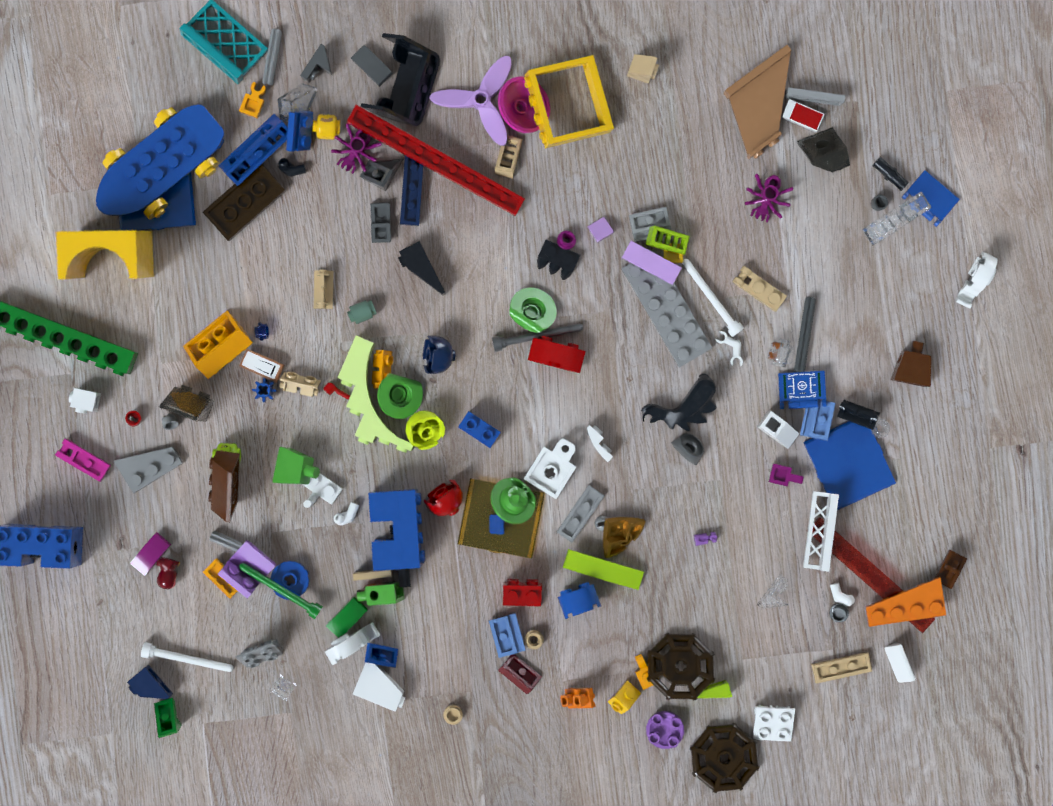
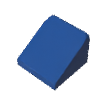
[489,514,505,535]

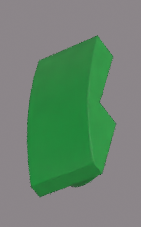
[326,597,368,638]

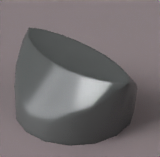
[671,433,704,465]

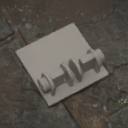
[236,639,283,668]

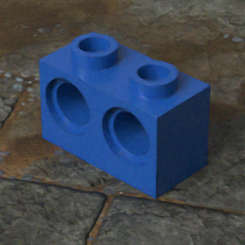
[458,411,501,448]

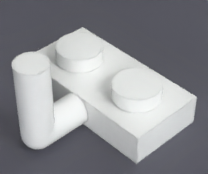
[302,473,343,508]

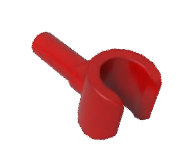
[323,382,350,400]

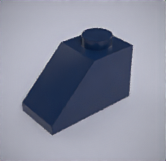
[127,665,173,699]

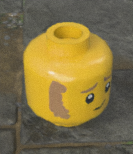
[312,114,340,140]

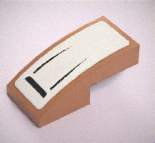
[239,349,285,382]

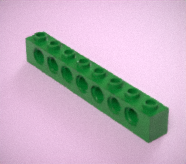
[0,301,139,377]

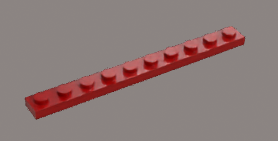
[346,105,525,216]

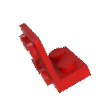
[503,579,542,607]

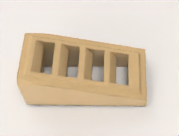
[495,135,523,179]

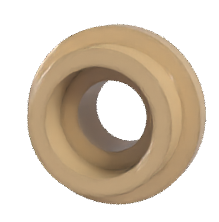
[524,630,544,649]

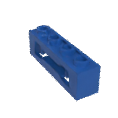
[218,114,288,186]

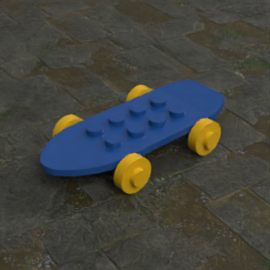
[96,105,224,219]

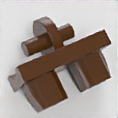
[935,549,967,589]

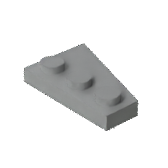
[114,447,183,493]

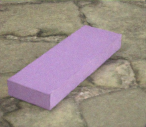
[622,241,681,285]

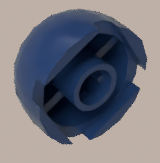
[423,335,456,374]

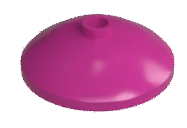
[498,76,550,133]

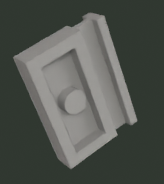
[629,207,671,243]

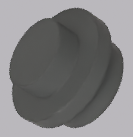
[829,603,849,622]

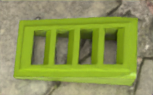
[646,226,690,255]
[697,680,732,698]

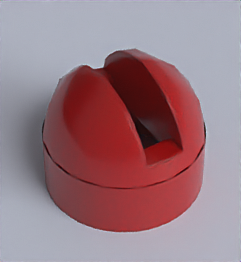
[125,411,141,427]

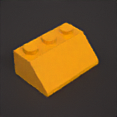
[183,310,253,379]

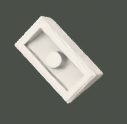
[885,642,915,683]

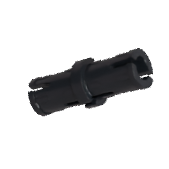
[872,157,909,191]

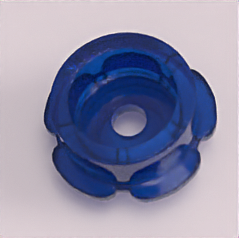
[254,322,269,341]

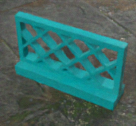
[179,0,268,85]

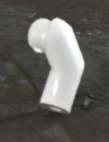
[333,502,360,525]
[830,582,855,607]

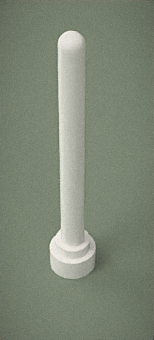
[682,259,744,337]
[141,642,233,672]

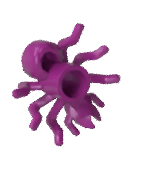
[331,123,382,174]
[744,173,794,223]

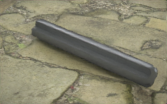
[794,297,816,372]

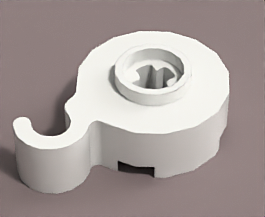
[955,252,998,309]
[324,622,380,665]

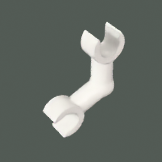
[716,331,743,366]

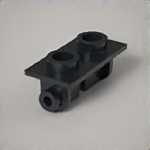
[837,400,880,430]

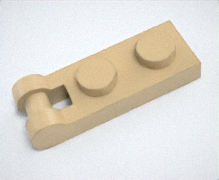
[732,266,787,312]

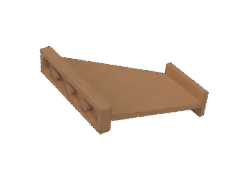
[723,45,792,159]

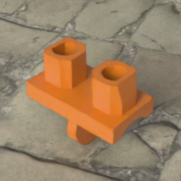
[560,688,596,708]

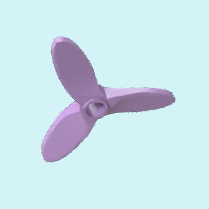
[430,56,511,146]

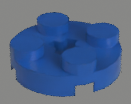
[270,561,310,600]

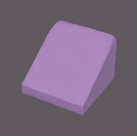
[588,217,614,243]

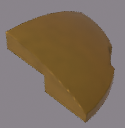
[603,517,646,558]

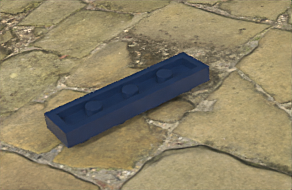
[400,155,423,226]

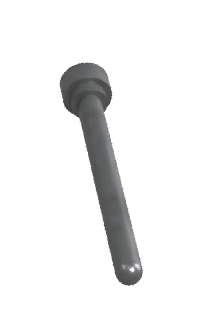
[492,323,583,352]

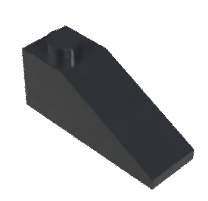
[398,241,446,295]

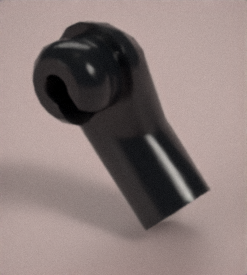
[278,158,306,177]

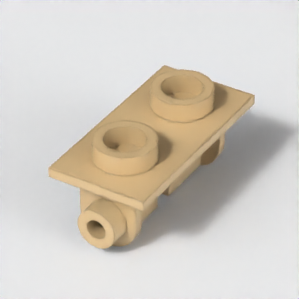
[313,270,334,309]
[280,372,321,397]

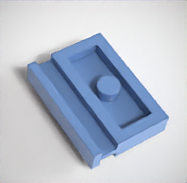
[800,400,836,441]
[489,613,526,658]

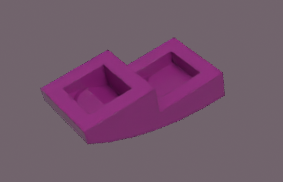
[130,532,171,576]

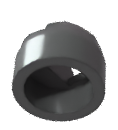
[871,195,888,211]

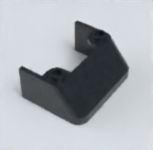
[360,33,440,126]

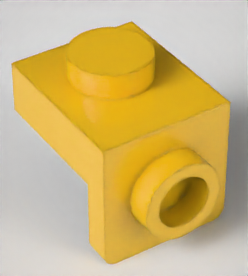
[608,680,641,714]

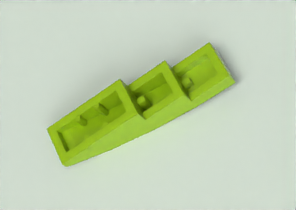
[563,549,644,590]

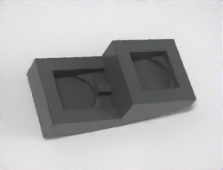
[351,45,393,87]
[370,202,391,243]

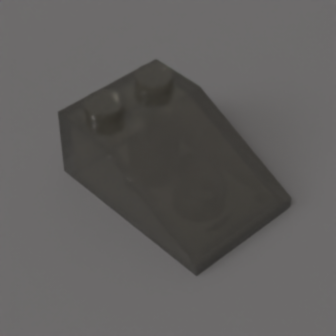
[159,385,214,422]

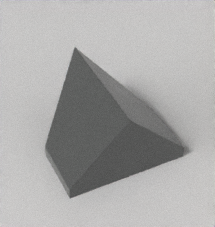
[359,158,404,191]

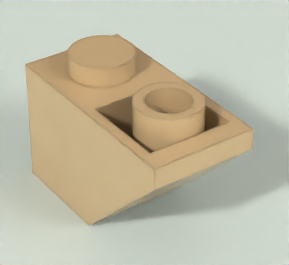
[627,54,659,84]

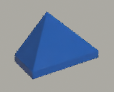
[365,643,398,668]

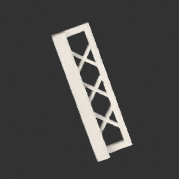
[803,491,839,572]

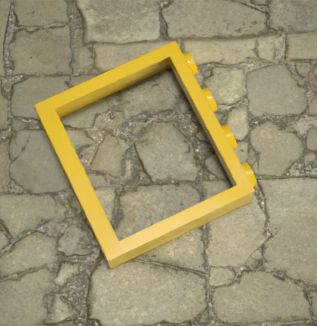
[524,55,614,149]

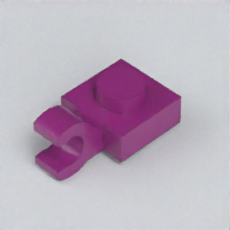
[768,464,804,487]

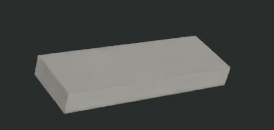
[785,87,845,106]
[557,485,605,543]

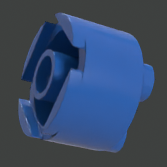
[557,582,601,619]

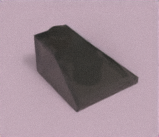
[797,127,850,173]

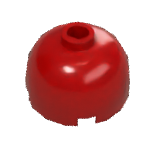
[424,480,463,516]

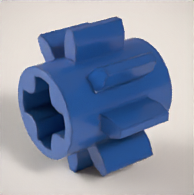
[252,378,277,402]

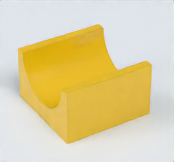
[56,231,154,279]

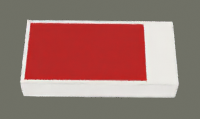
[781,99,824,132]

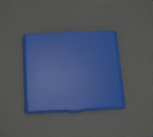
[119,173,196,231]
[803,421,896,510]

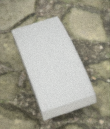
[586,425,613,462]

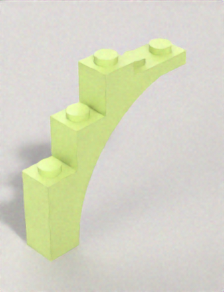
[338,336,414,453]

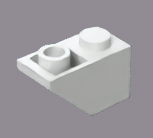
[757,411,799,449]

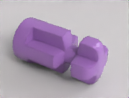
[694,532,717,546]

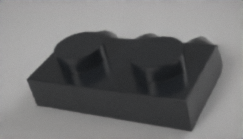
[537,239,580,280]

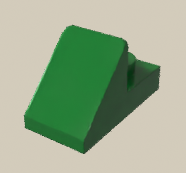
[154,698,182,738]

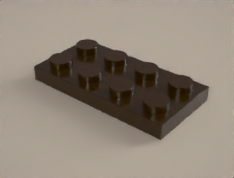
[203,164,286,241]

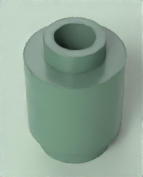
[347,300,377,325]

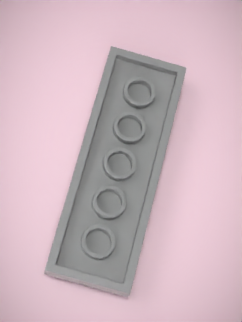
[621,249,712,367]

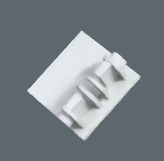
[753,705,795,741]

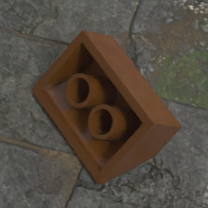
[208,450,240,523]

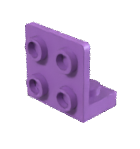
[218,540,276,598]

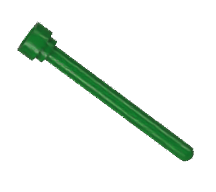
[239,563,323,619]

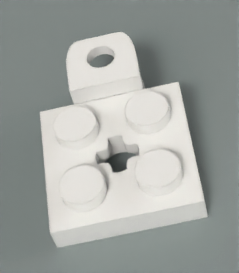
[524,438,576,499]

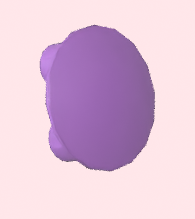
[646,711,684,749]

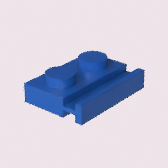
[286,111,313,152]

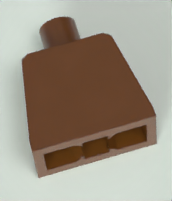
[891,341,931,387]

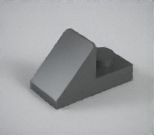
[300,44,332,83]

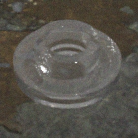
[871,419,890,438]

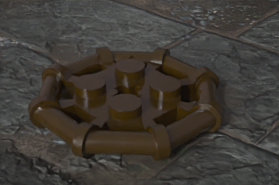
[646,633,715,701]
[690,723,760,793]

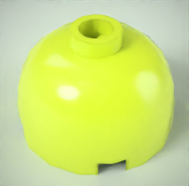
[405,410,445,450]

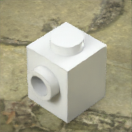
[69,388,101,414]

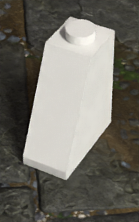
[353,663,406,712]

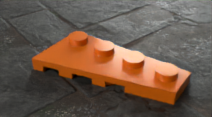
[865,576,946,627]

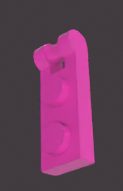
[55,438,111,482]

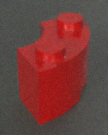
[527,336,586,373]

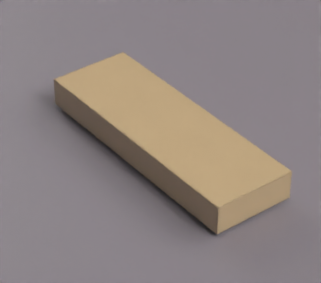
[811,652,872,684]

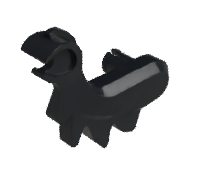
[641,373,717,432]

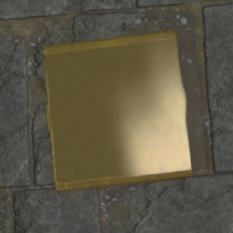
[457,478,545,559]

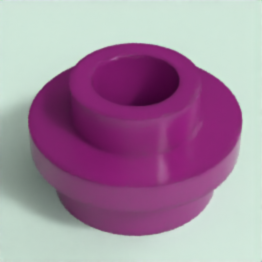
[557,231,576,250]

